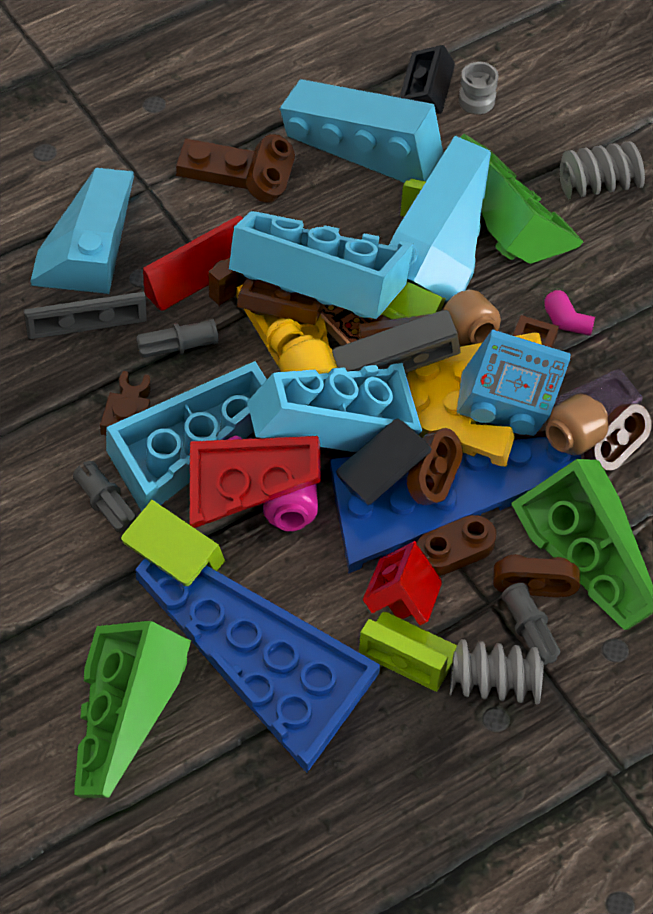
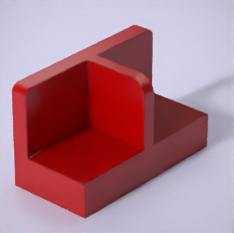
[362,541,442,625]

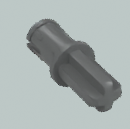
[136,319,219,358]
[73,461,136,532]
[501,583,560,665]

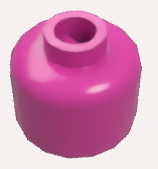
[263,484,318,531]

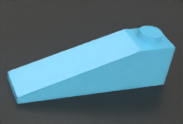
[389,136,491,303]

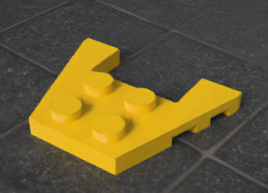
[407,333,542,467]

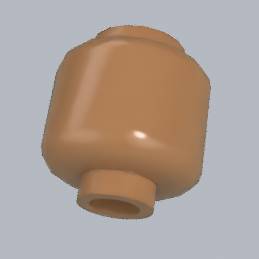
[443,290,501,346]
[545,393,609,456]

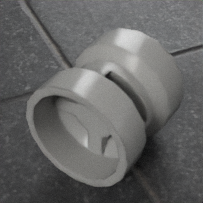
[459,62,498,114]

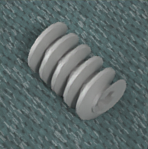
[560,141,645,199]
[450,639,544,705]

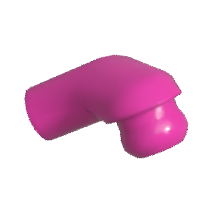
[544,290,595,336]

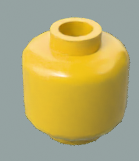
[278,335,337,374]

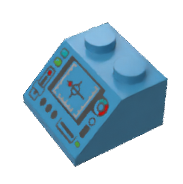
[457,329,571,436]

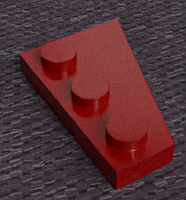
[190,436,320,528]

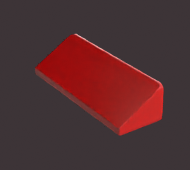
[143,215,243,311]

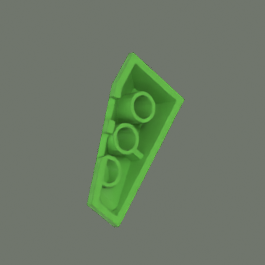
[460,134,584,264]
[511,459,653,630]
[74,621,191,798]

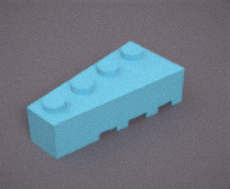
[280,79,444,183]
[229,211,414,319]
[106,361,267,512]
[247,363,422,452]

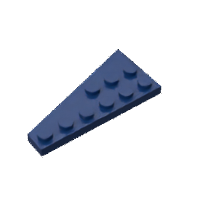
[330,437,581,573]
[135,558,380,773]

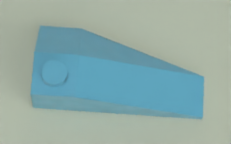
[31,168,134,294]

